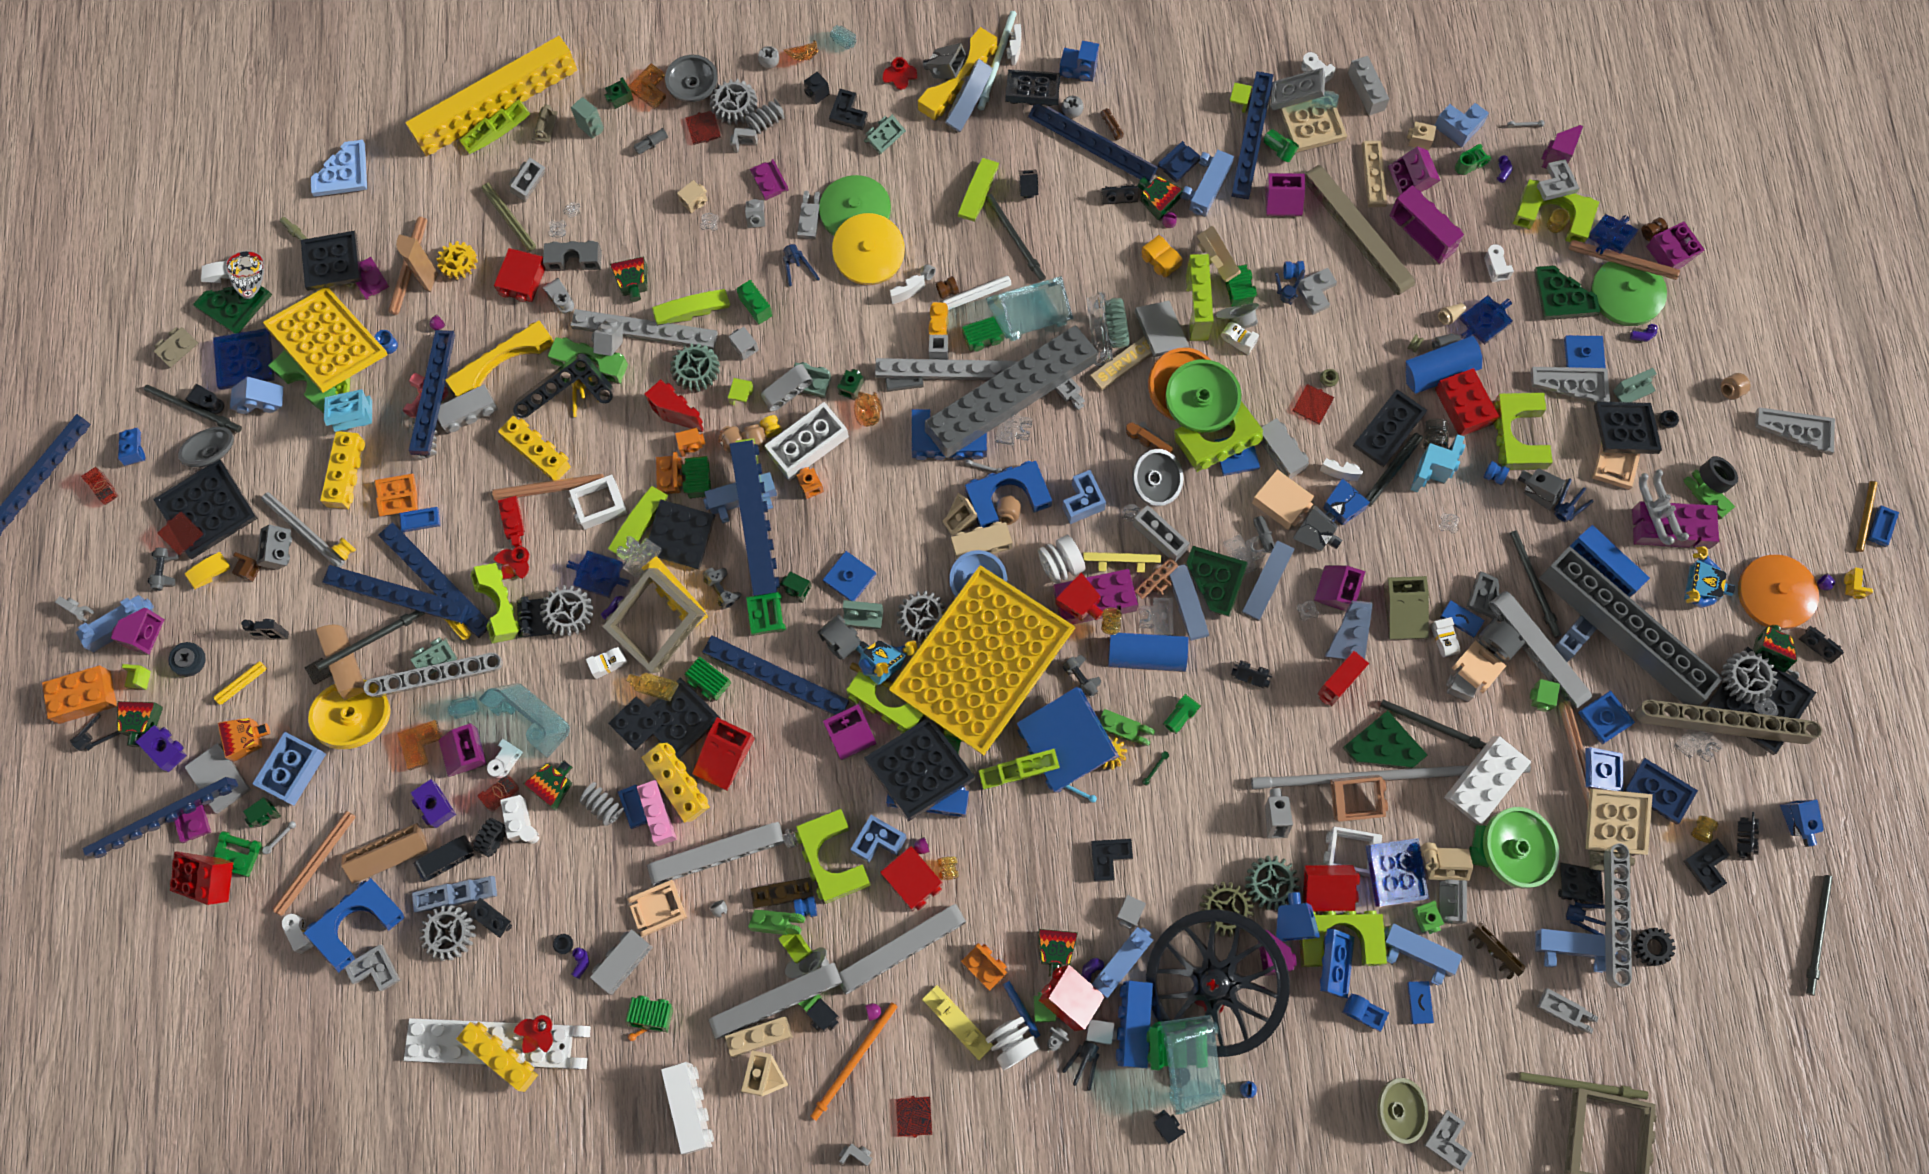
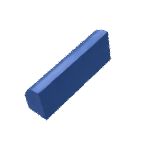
[1406,336,1482,394]
[1570,525,1650,597]
[1108,632,1189,672]

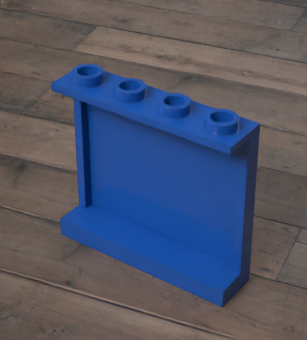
[1017,687,1120,793]

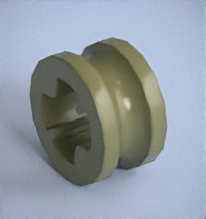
[1407,334,1424,353]

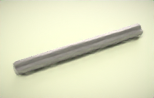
[261,492,345,568]

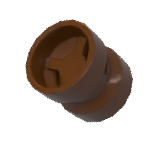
[1641,217,1668,241]
[935,276,959,299]

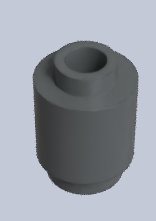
[1432,333,1461,350]

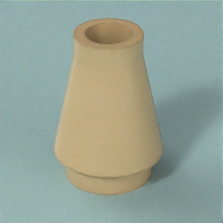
[1438,303,1466,325]

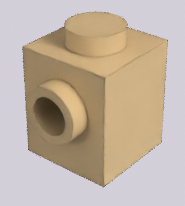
[1407,121,1436,151]
[677,180,708,213]

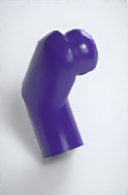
[1497,155,1513,183]
[1630,324,1658,342]
[601,596,624,620]
[571,947,589,980]
[1081,958,1104,983]

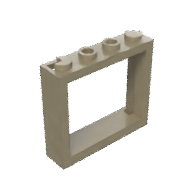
[603,568,705,673]
[1564,1088,1657,1174]

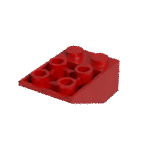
[644,379,704,432]
[692,717,755,791]
[170,851,233,905]

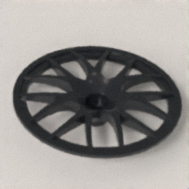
[1146,909,1290,1057]

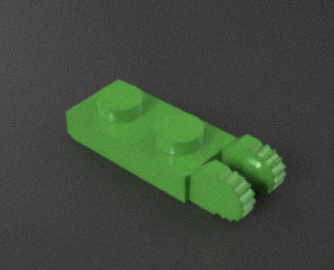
[1683,470,1736,520]
[1100,709,1155,746]
[748,909,805,935]

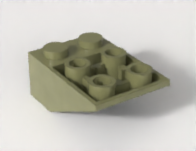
[1383,576,1429,640]

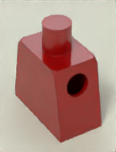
[1055,573,1104,621]

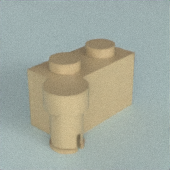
[1420,842,1473,881]

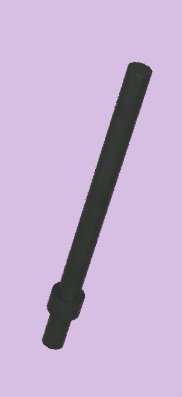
[986,194,1046,282]
[144,384,242,433]
[1510,530,1562,638]
[315,611,425,671]
[1380,699,1487,749]
[1806,875,1833,996]

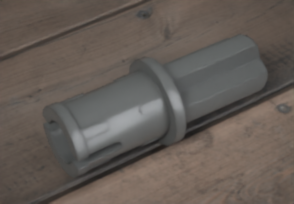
[634,128,668,155]
[1253,516,1275,554]

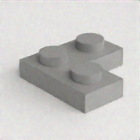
[1537,159,1580,201]
[1297,268,1337,315]
[345,945,401,991]
[1424,1110,1473,1172]

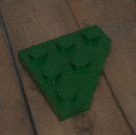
[1534,265,1600,319]
[193,286,272,336]
[1186,545,1248,617]
[1343,710,1428,769]

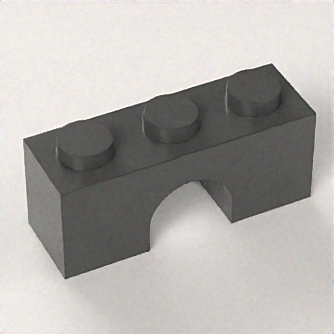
[543,241,602,271]

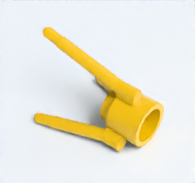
[572,377,599,418]

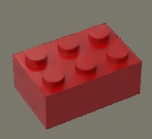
[1435,368,1499,436]

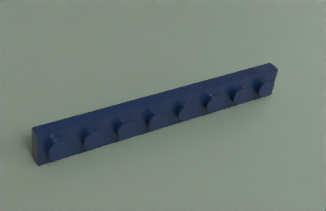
[1231,71,1274,200]
[1028,104,1158,183]
[409,330,455,455]
[0,414,91,536]
[378,522,489,638]
[322,565,469,624]
[702,635,849,715]
[82,777,239,858]

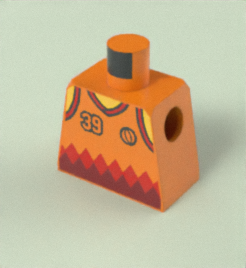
[218,718,270,762]

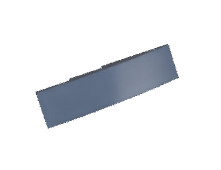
[945,59,993,132]
[1242,540,1294,621]
[1169,564,1209,641]
[412,876,497,913]

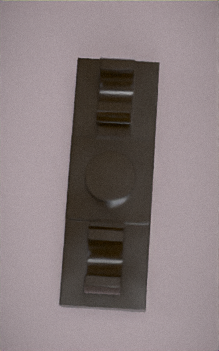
[750,877,813,909]
[1468,922,1526,980]

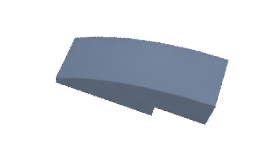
[1554,615,1597,662]

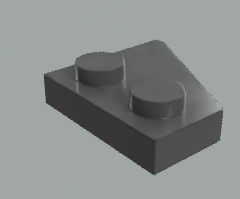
[1466,571,1500,622]

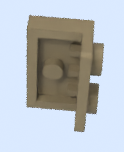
[154,327,199,368]

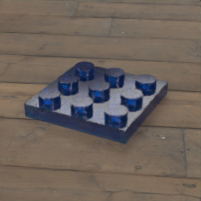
[213,328,275,390]
[1365,838,1429,907]

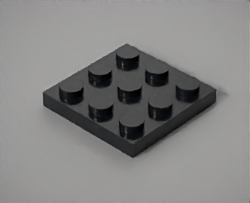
[1005,69,1060,106]
[301,230,362,291]
[1594,402,1662,454]
[644,499,716,570]
[648,677,721,760]

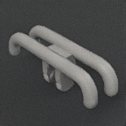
[1638,469,1689,545]

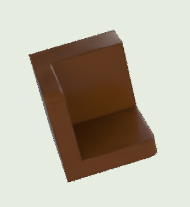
[232,552,261,582]

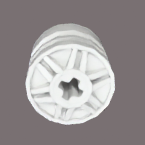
[1038,535,1085,584]
[985,1017,1040,1071]

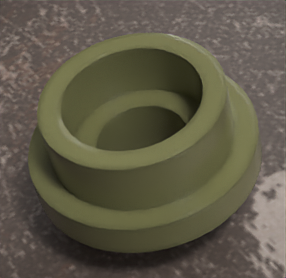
[1320,369,1339,387]

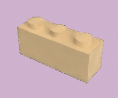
[951,522,1013,560]
[725,1017,793,1058]

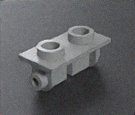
[1047,1027,1069,1051]

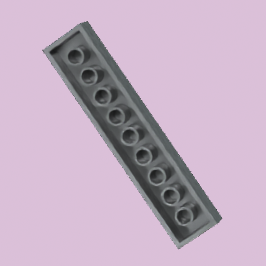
[925,325,1098,458]
[1539,546,1723,706]

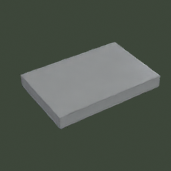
[1271,68,1325,110]
[1135,301,1189,357]
[184,743,251,814]

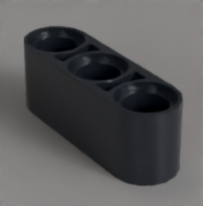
[413,835,475,882]

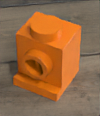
[675,428,706,457]
[797,467,824,499]

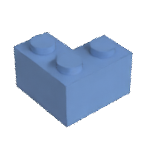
[1434,103,1489,147]
[230,377,284,414]
[1062,470,1106,524]
[850,815,907,863]

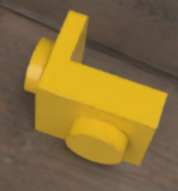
[1844,567,1873,599]

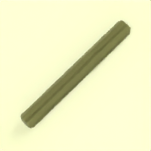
[481,183,536,252]

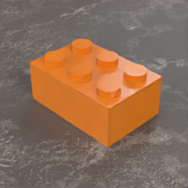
[42,665,117,724]

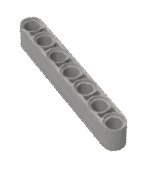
[1489,591,1592,709]
[364,653,503,697]
[647,822,785,885]
[1604,843,1632,988]
[839,904,966,995]
[708,963,842,1039]

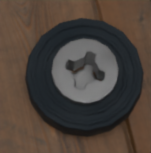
[168,642,206,677]

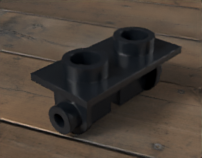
[1101,184,1139,205]
[1799,625,1844,664]
[1231,660,1273,689]
[469,898,512,938]

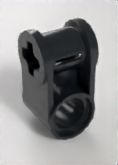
[185,384,224,415]

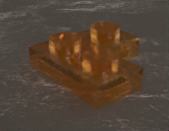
[628,63,666,109]
[397,720,442,771]

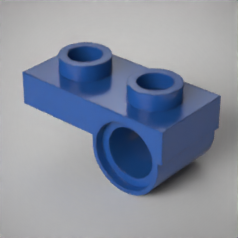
[118,427,145,466]
[1342,993,1389,1032]

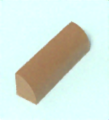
[396,234,438,292]
[316,624,365,700]
[341,823,428,884]

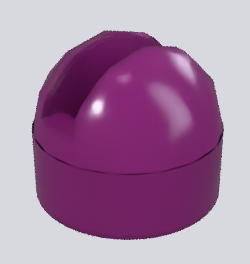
[1162,212,1177,228]
[429,314,446,330]
[914,837,930,854]
[865,1003,881,1021]

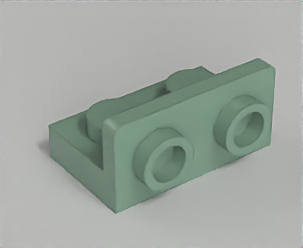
[863,115,906,155]
[794,362,831,398]
[1613,368,1657,402]
[843,600,883,629]
[410,637,458,676]

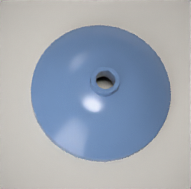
[949,550,1007,597]

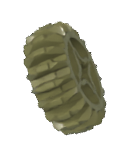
[1199,882,1254,937]

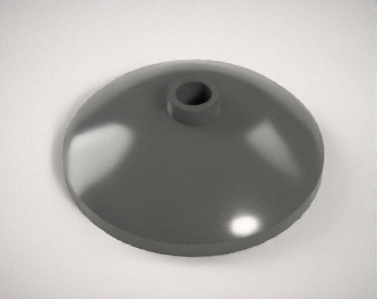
[665,54,718,102]
[178,427,234,467]
[1132,449,1183,506]

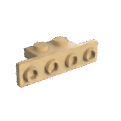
[1197,226,1241,282]

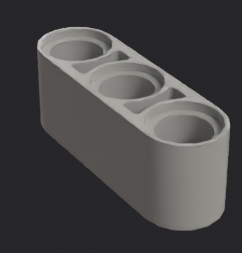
[761,364,813,411]

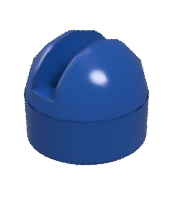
[1240,1081,1257,1098]

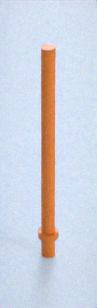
[810,1002,898,1121]

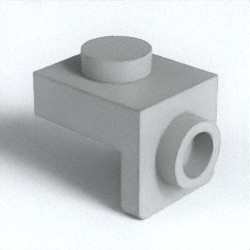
[730,128,758,153]
[745,199,765,228]
[839,1144,873,1166]

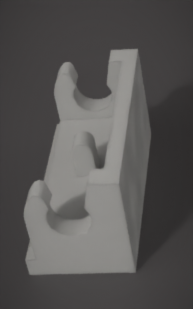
[1439,880,1467,924]

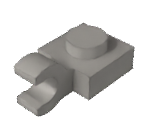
[1055,378,1085,410]
[55,596,94,622]

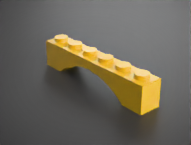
[918,27,998,121]
[445,320,554,397]

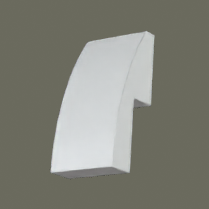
[1006,24,1021,65]
[201,261,229,283]
[890,275,925,304]
[1320,458,1363,481]

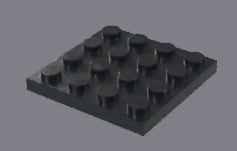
[153,459,258,560]
[1706,647,1817,755]
[864,718,975,822]

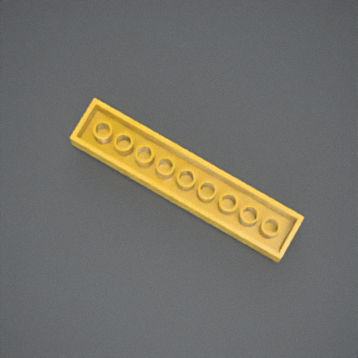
[405,35,577,157]

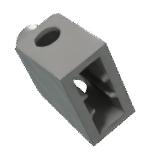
[1265,788,1293,838]

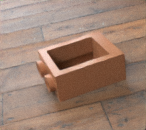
[1330,775,1388,822]

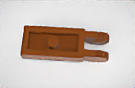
[1126,422,1173,454]

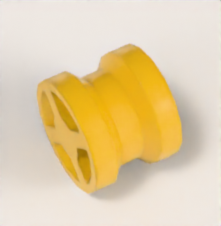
[760,415,782,438]
[331,537,356,561]

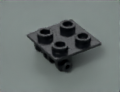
[517,597,557,638]
[608,696,663,750]
[1736,812,1760,860]
[1558,862,1604,904]

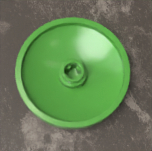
[819,175,891,236]
[1591,261,1667,326]
[1165,359,1242,433]
[1483,807,1559,889]

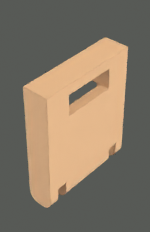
[1592,443,1640,490]
[1452,640,1506,694]
[628,880,687,937]

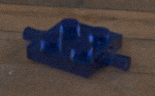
[1588,214,1638,254]
[1459,295,1513,345]
[566,550,630,598]

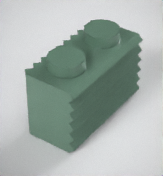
[571,97,604,138]

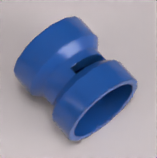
[1283,261,1305,280]
[374,330,398,354]
[1483,461,1509,485]
[794,896,817,917]

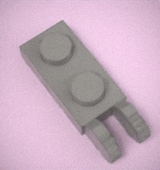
[797,191,820,239]
[1537,988,1598,1034]

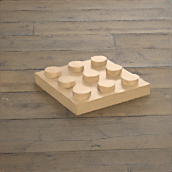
[1279,92,1347,152]
[1585,788,1653,855]

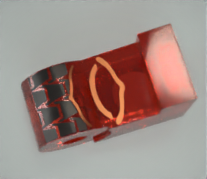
[81,467,119,505]
[477,775,519,813]

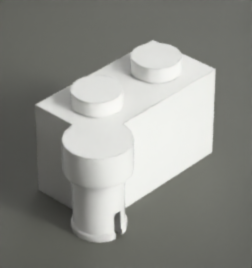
[500,795,539,844]

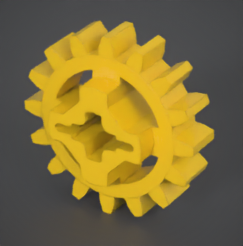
[436,241,478,280]

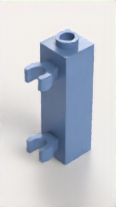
[1181,150,1234,217]
[703,472,777,523]
[76,595,154,652]
[1384,923,1462,986]
[1092,927,1153,999]
[1535,929,1618,973]

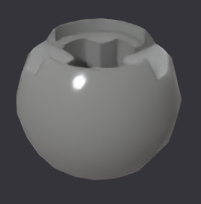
[758,46,780,69]
[1061,95,1084,118]

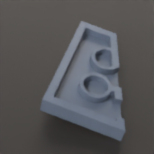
[1325,601,1373,659]

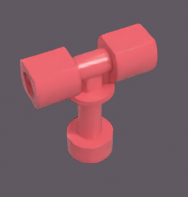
[402,373,449,418]

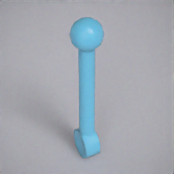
[1064,785,1097,803]

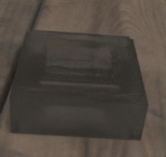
[304,658,332,685]

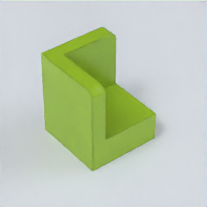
[1230,82,1252,113]
[728,378,754,405]
[122,664,151,690]
[778,934,813,964]

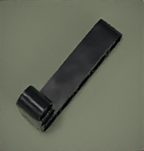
[513,354,614,418]

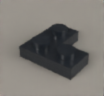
[829,89,868,131]
[1683,838,1730,895]
[1091,839,1133,882]

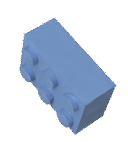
[252,732,326,806]

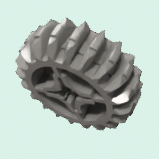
[710,79,758,125]
[540,585,593,637]
[897,591,947,642]
[1720,651,1778,704]
[419,905,476,961]

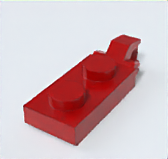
[498,496,525,548]

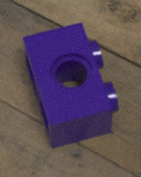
[136,725,187,772]
[411,779,457,828]

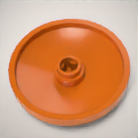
[1148,348,1211,421]
[1738,554,1819,630]

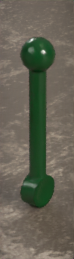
[1142,751,1169,786]

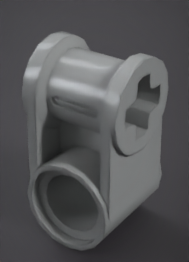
[543,278,574,314]

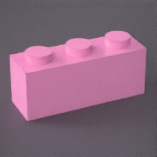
[637,780,677,846]

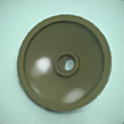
[1377,1078,1428,1144]

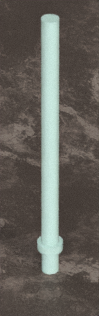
[977,11,1017,110]

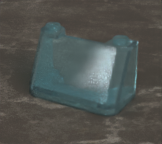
[986,276,1073,341]
[479,683,570,758]
[1160,1015,1226,1115]

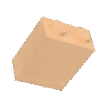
[1252,469,1314,530]

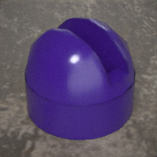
[1817,573,1835,591]

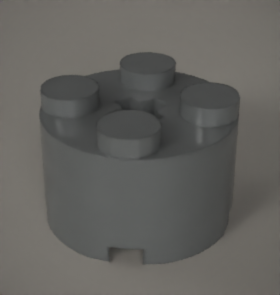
[817,614,861,661]
[1478,618,1525,663]

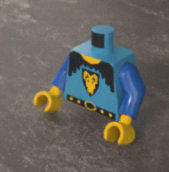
[1684,546,1735,608]
[856,641,918,685]

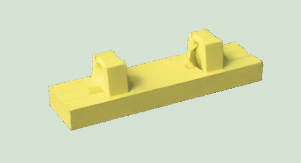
[1083,552,1161,573]
[922,985,994,1061]

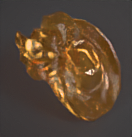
[783,40,818,61]
[854,391,882,427]

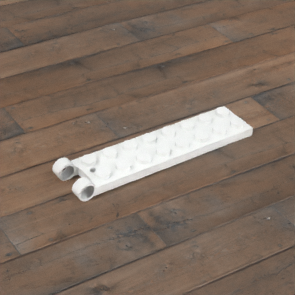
[404,1018,591,1069]

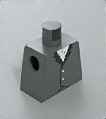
[923,43,968,79]
[1518,469,1566,511]
[1293,505,1343,551]

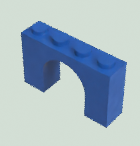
[912,409,987,460]
[965,461,1052,528]
[304,878,405,973]

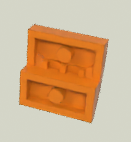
[375,474,418,517]

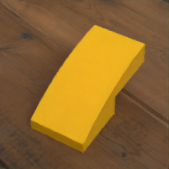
[185,552,230,590]

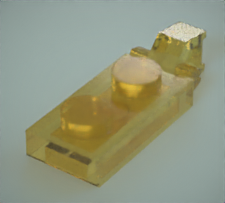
[626,672,679,701]

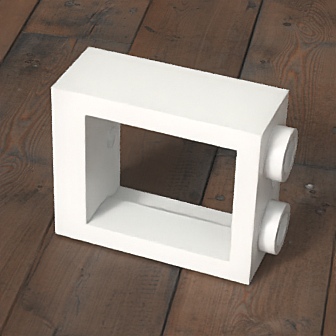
[568,475,628,529]
[1323,827,1382,878]

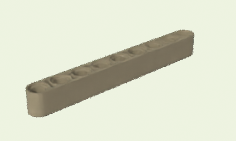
[1304,165,1415,295]
[1635,700,1822,744]

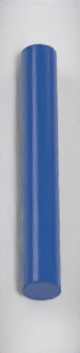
[1003,981,1041,1039]

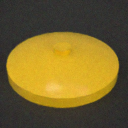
[832,213,905,285]
[308,679,390,749]

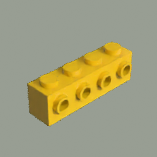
[498,416,571,481]
[320,431,365,509]
[642,556,708,628]
[641,743,710,823]
[456,1022,538,1092]

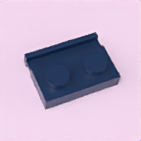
[1158,141,1201,182]

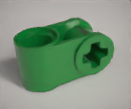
[1455,144,1492,175]

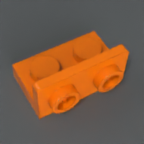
[656,452,683,494]
[961,943,1007,991]

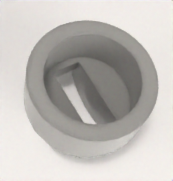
[920,264,936,280]
[709,900,727,917]

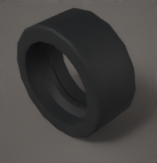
[1699,456,1739,493]

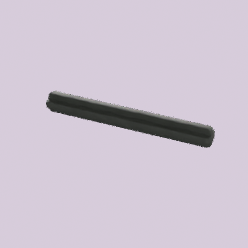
[1365,432,1423,507]

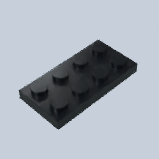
[1353,389,1427,468]

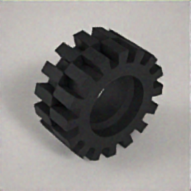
[473,818,506,857]
[1633,927,1676,966]

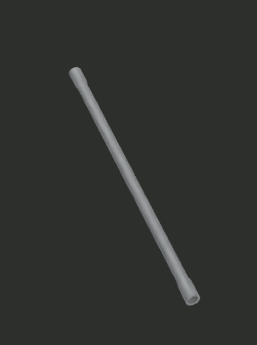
[1251,764,1531,789]

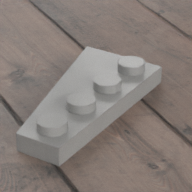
[1531,367,1610,402]
[1755,407,1835,456]

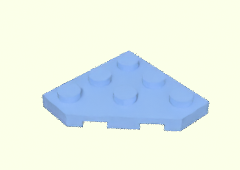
[311,140,367,197]

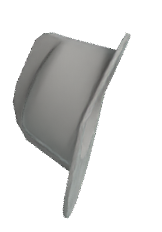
[1216,303,1259,329]
[785,947,829,979]

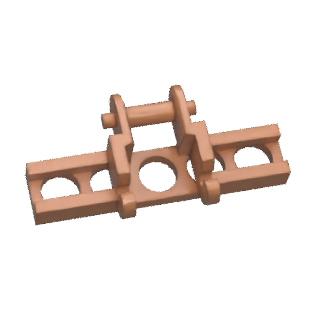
[1135,558,1178,599]

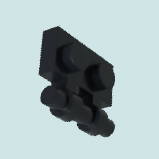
[241,619,289,640]

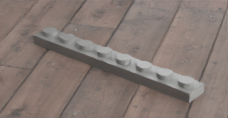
[571,309,718,350]
[875,358,1018,380]

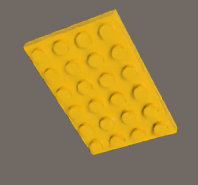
[263,287,387,393]

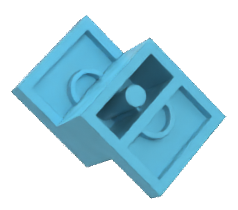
[324,389,372,432]
[1410,434,1466,492]

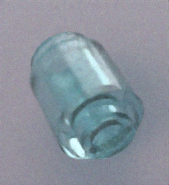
[830,25,857,50]
[1311,90,1339,110]
[448,696,479,719]

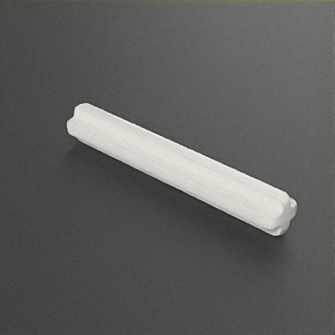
[943,276,1011,310]

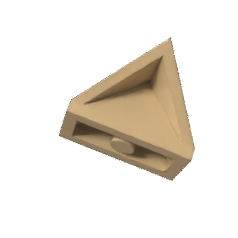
[943,493,977,536]
[741,1050,788,1096]

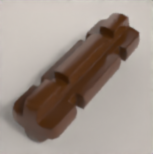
[1100,108,1124,140]

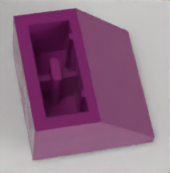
[1388,146,1441,195]
[1265,173,1305,217]
[1646,221,1705,269]
[1314,565,1366,611]
[823,704,877,761]
[438,723,487,777]

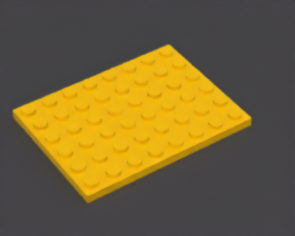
[889,565,1075,756]

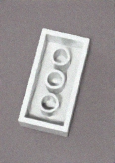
[764,402,849,481]
[1444,736,1531,824]
[661,1062,714,1154]

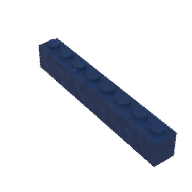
[730,440,780,596]

